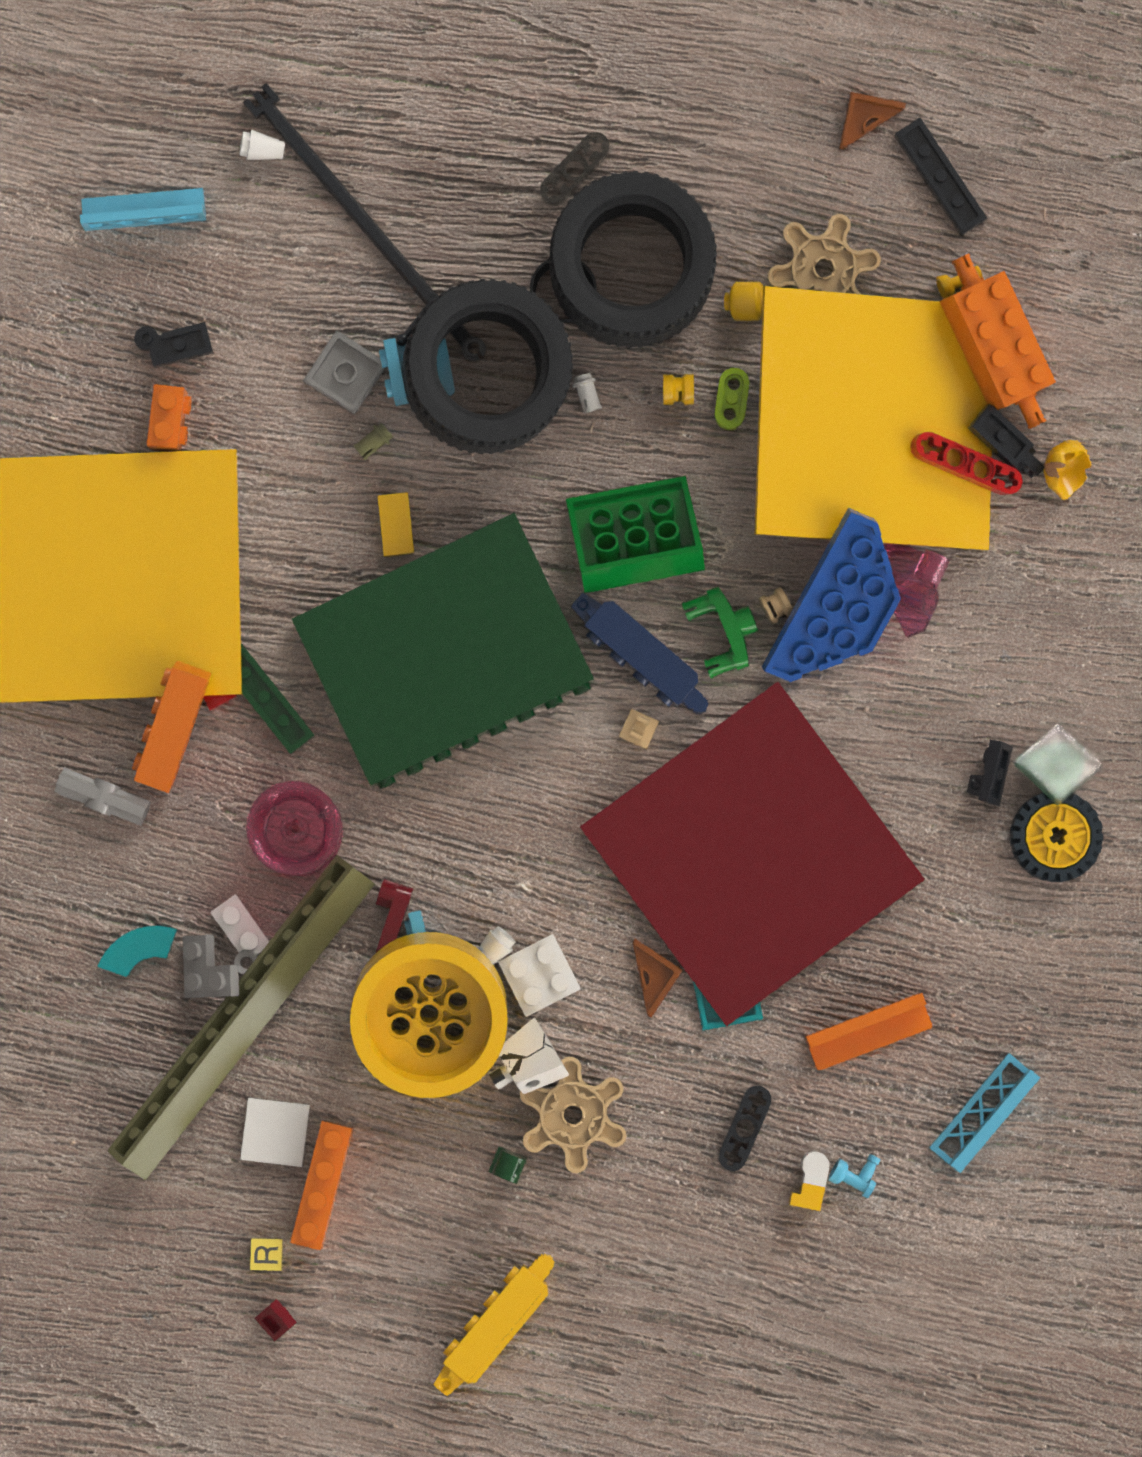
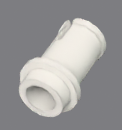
[572,373,602,414]

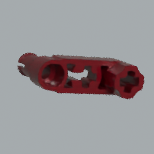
[376,879,414,953]

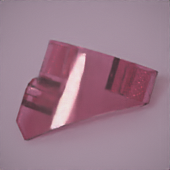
[883,543,950,638]

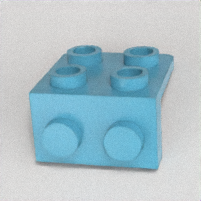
[379,338,455,406]

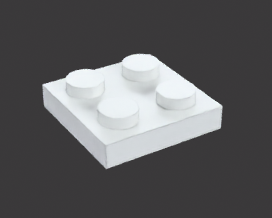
[498,934,581,1017]

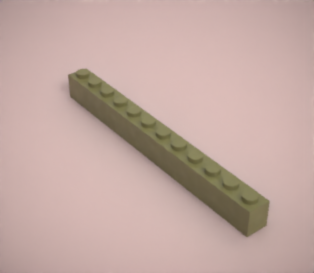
[107,855,375,1180]

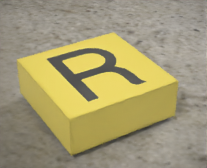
[250,1238,283,1271]

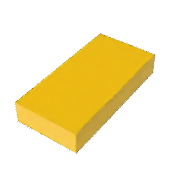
[377,492,415,557]

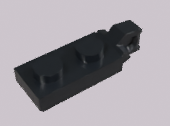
[968,404,1044,478]

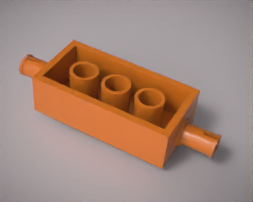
[939,253,1056,429]

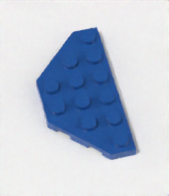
[762,507,901,682]

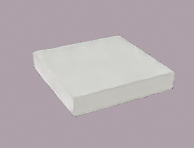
[240,1098,310,1167]

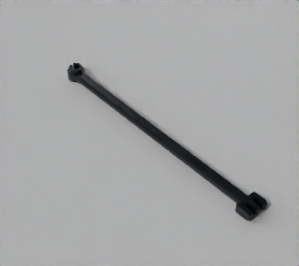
[243,83,486,363]

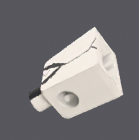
[489,1018,569,1094]

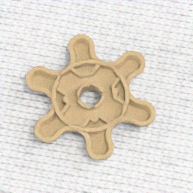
[768,214,881,295]
[520,1057,627,1173]

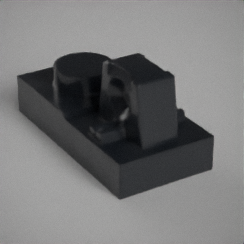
[967,739,1013,807]

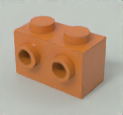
[147,384,192,452]

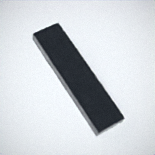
[894,118,987,236]

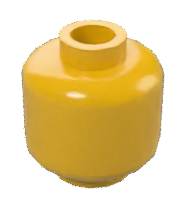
[724,282,764,321]

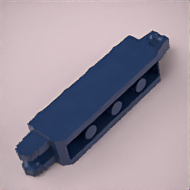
[571,593,709,715]

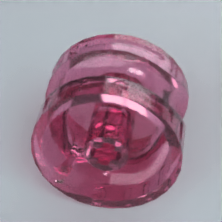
[246,781,344,877]

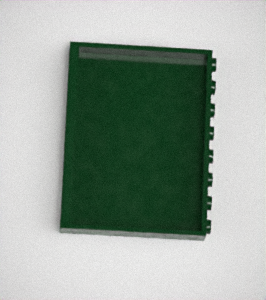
[292,513,595,790]

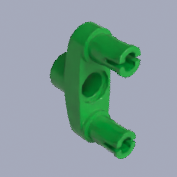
[682,586,759,679]

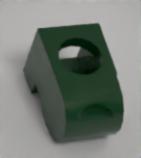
[488,1146,527,1184]

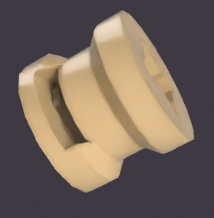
[758,587,793,625]

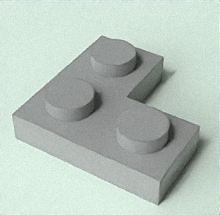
[183,935,239,998]

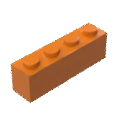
[132,661,212,793]
[290,1120,354,1251]

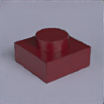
[254,1299,297,1342]

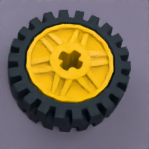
[1010,792,1104,882]

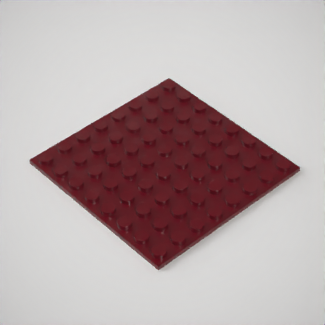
[580,681,925,1026]

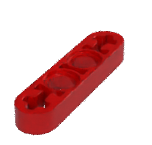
[910,432,1023,496]

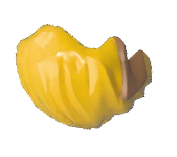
[1043,440,1092,500]

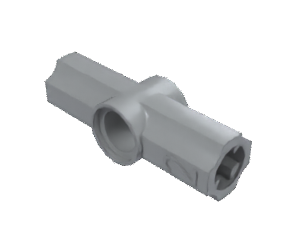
[54,768,151,826]

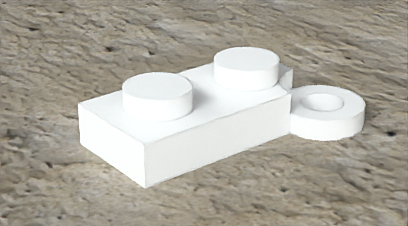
[210,894,269,975]

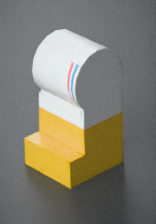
[788,1151,829,1211]

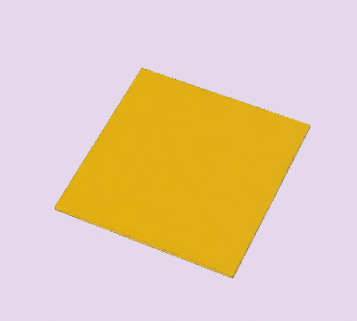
[754,286,992,550]
[0,449,242,703]

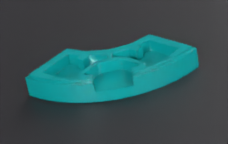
[97,926,178,977]

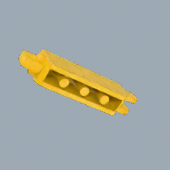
[433,1253,555,1396]

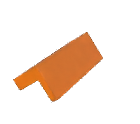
[804,993,932,1071]

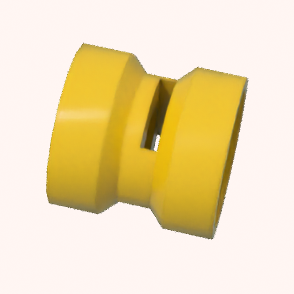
[663,374,694,405]

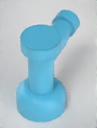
[828,1154,880,1199]

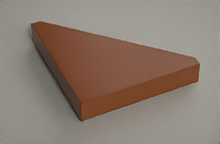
[839,92,906,149]
[633,939,683,1018]

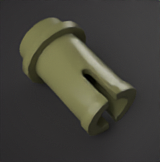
[353,423,393,461]

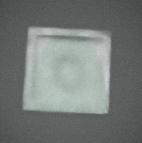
[1014,724,1102,806]

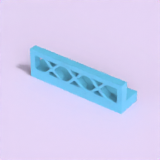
[80,188,206,231]
[929,1053,1040,1173]

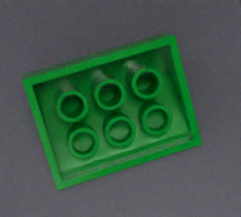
[566,476,705,593]

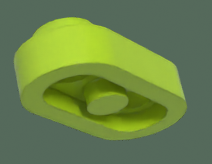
[714,368,750,430]

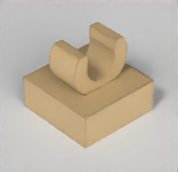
[619,709,659,750]

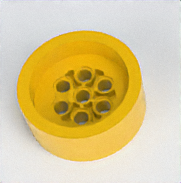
[350,932,508,1098]

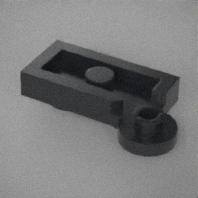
[134,322,213,369]

